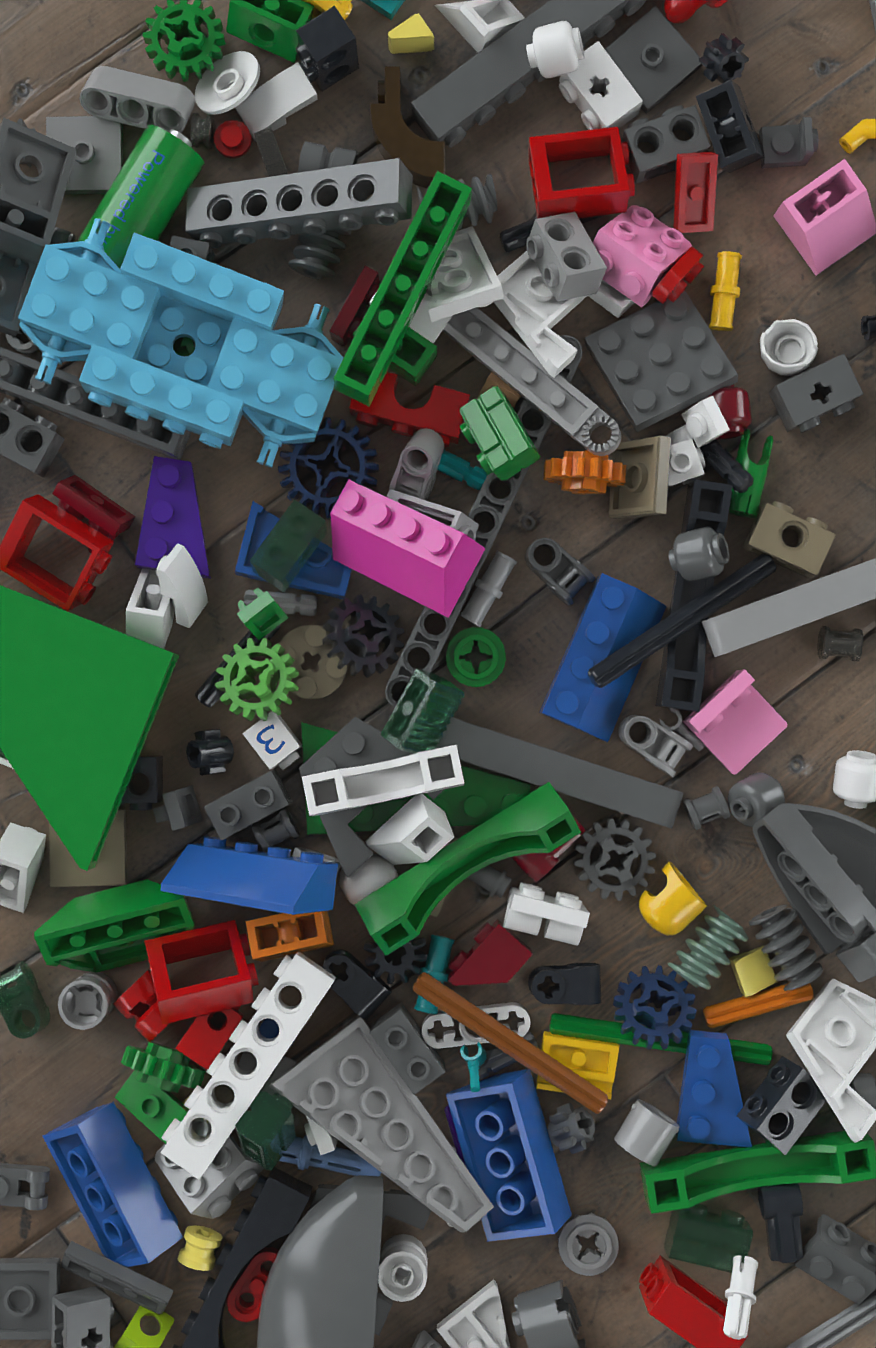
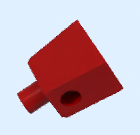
[175,1005,244,1070]

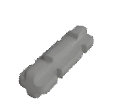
[244,590,318,616]

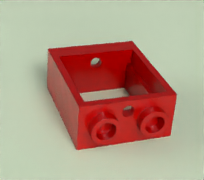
[528,127,635,219]
[0,494,114,611]
[145,920,259,1025]
[639,1255,748,1348]

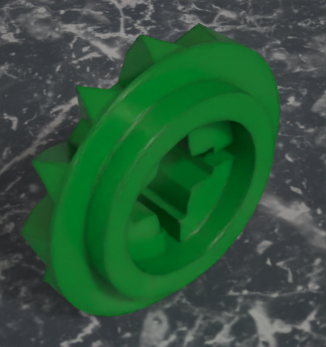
[446,627,506,687]

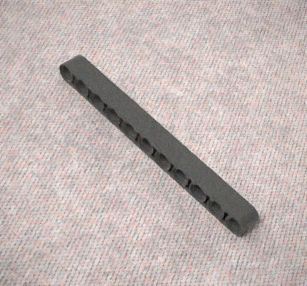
[385,335,583,709]

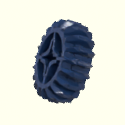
[278,417,380,520]

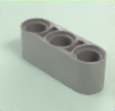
[79,66,195,133]

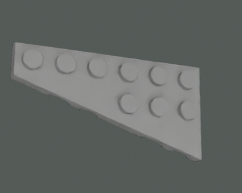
[268,1017,494,1232]

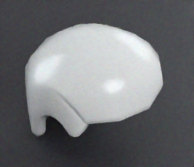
[760,319,818,376]
[339,854,399,906]

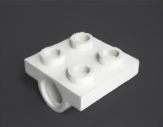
[503,882,590,946]

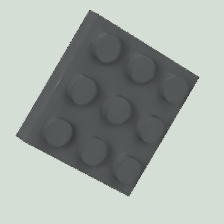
[584,290,738,432]

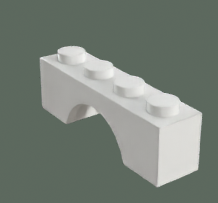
[302,745,464,816]

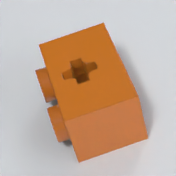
[245,911,334,962]

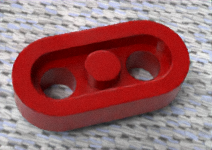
[651,246,705,304]
[227,1247,279,1322]

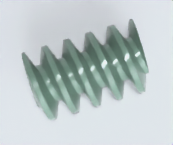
[667,905,749,990]

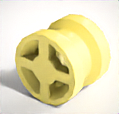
[177,1225,222,1271]

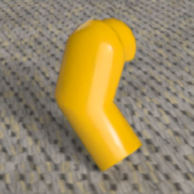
[839,119,876,154]

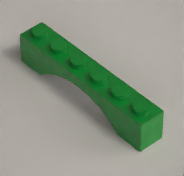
[354,782,581,956]
[639,1131,876,1214]

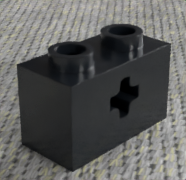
[696,80,765,173]

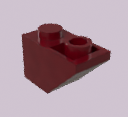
[448,919,533,986]

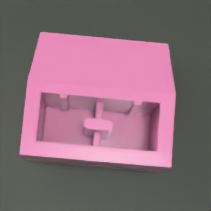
[773,159,876,276]

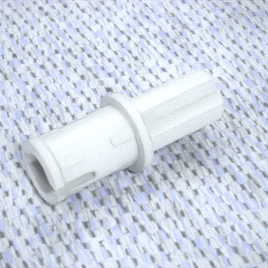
[723,1255,758,1340]

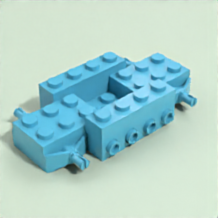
[18,218,344,468]

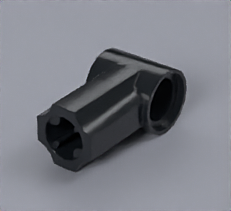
[758,1183,804,1263]

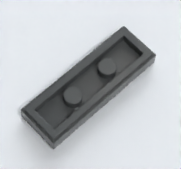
[61,1241,174,1315]

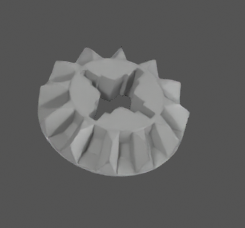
[558,1212,619,1276]

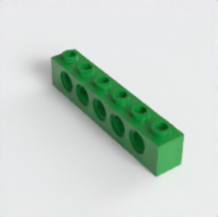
[333,171,472,406]

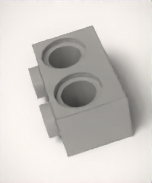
[526,212,607,302]

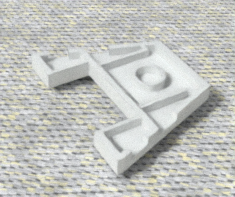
[494,251,634,378]
[786,979,876,1143]

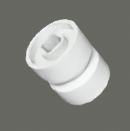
[378,1234,428,1302]

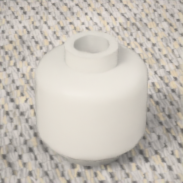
[526,21,585,78]
[833,750,876,809]

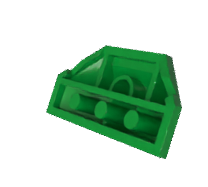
[34,879,195,973]

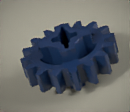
[613,965,697,1050]

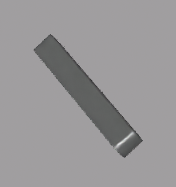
[426,713,684,829]

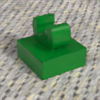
[237,588,289,640]

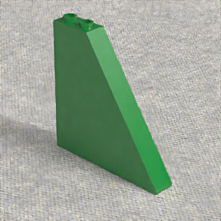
[0,585,179,871]

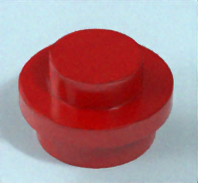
[214,120,252,159]

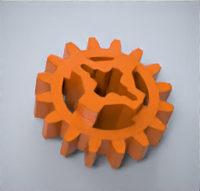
[543,450,627,495]

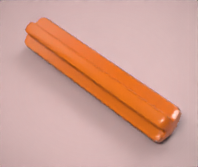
[703,983,814,1028]

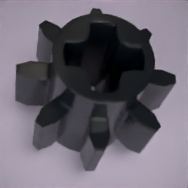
[699,33,749,83]
[186,729,234,776]

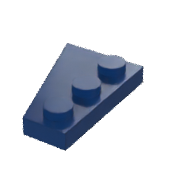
[235,501,352,599]
[676,1030,752,1148]

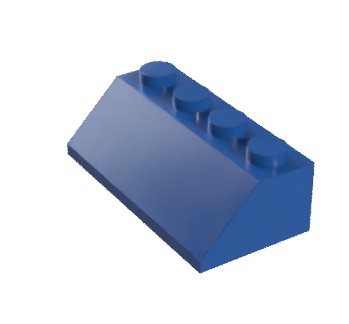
[539,573,667,742]
[160,837,338,915]
[446,1069,572,1242]
[43,1102,183,1267]

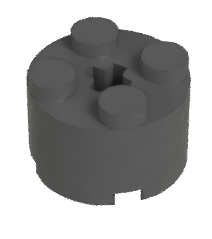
[512,1279,587,1348]

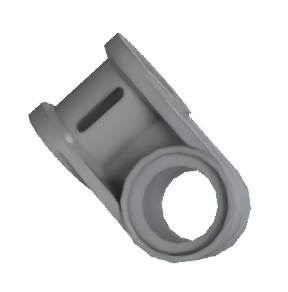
[389,428,444,501]
[618,715,693,777]

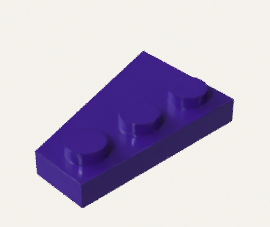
[135,456,211,579]

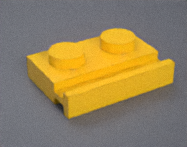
[536,1031,620,1100]

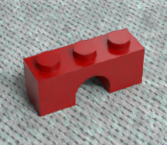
[349,372,470,447]

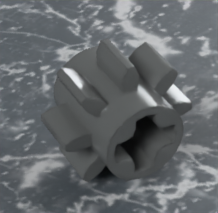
[548,1103,595,1154]

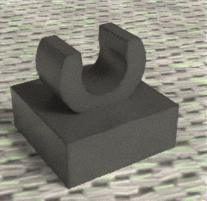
[153,785,203,831]

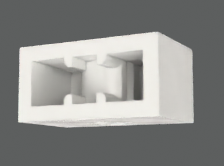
[559,41,643,130]

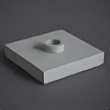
[46,116,123,195]

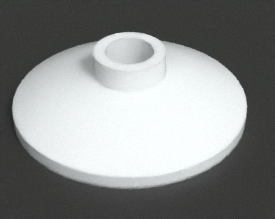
[195,51,260,115]

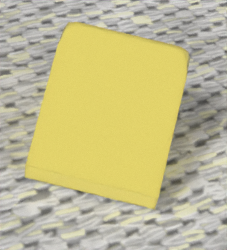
[388,13,434,54]
[729,946,777,997]

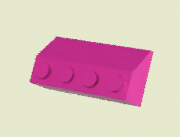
[330,479,486,618]

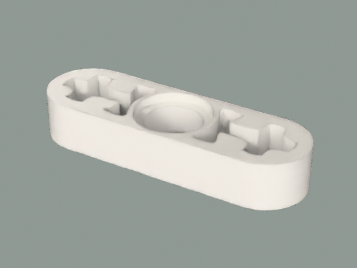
[422,1002,531,1049]

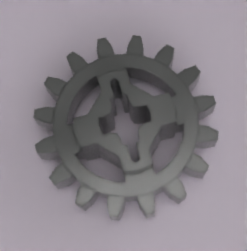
[573,818,656,901]

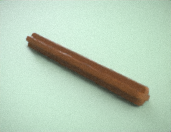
[413,972,609,1114]

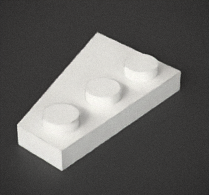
[428,226,504,322]

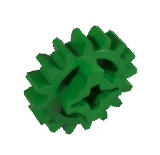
[143,0,226,82]
[121,1042,206,1093]

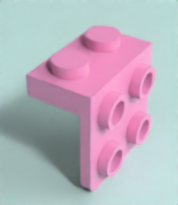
[593,205,692,308]

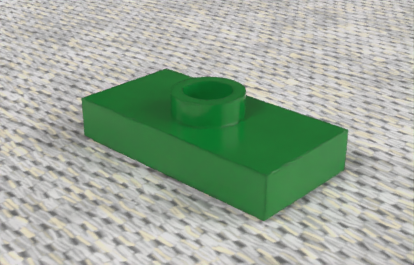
[114,1070,190,1144]

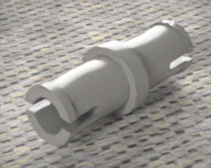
[460,551,517,627]

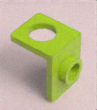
[113,1306,174,1348]

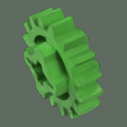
[215,638,299,721]

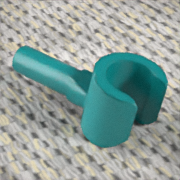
[460,1042,487,1092]

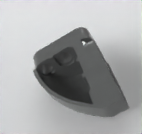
[753,803,876,983]
[257,1175,384,1348]

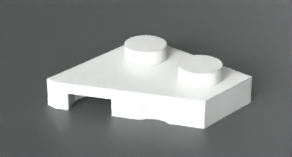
[437,1279,510,1348]

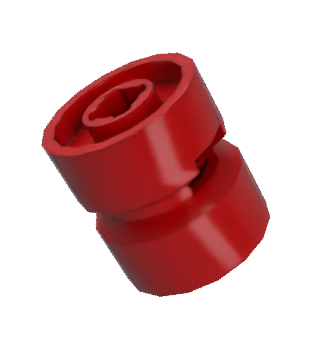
[112,969,169,1042]

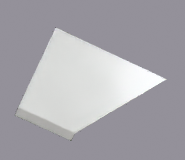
[434,0,525,53]

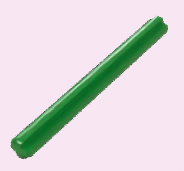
[549,1013,773,1066]

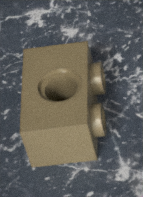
[741,501,836,579]

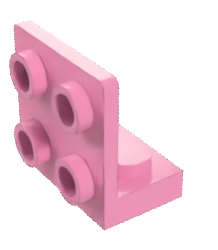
[682,669,788,775]

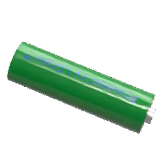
[77,125,204,268]

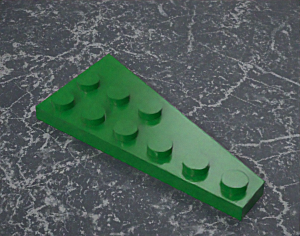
[301,722,530,835]

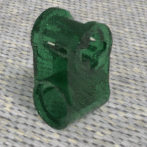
[0,961,50,1039]

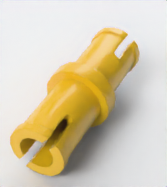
[709,251,742,331]

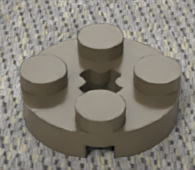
[279,625,348,699]

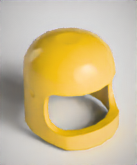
[639,861,707,936]

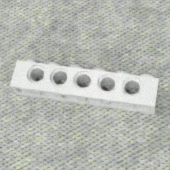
[160,951,336,1180]

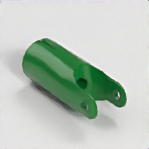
[729,429,773,518]

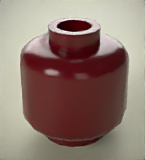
[703,384,752,439]

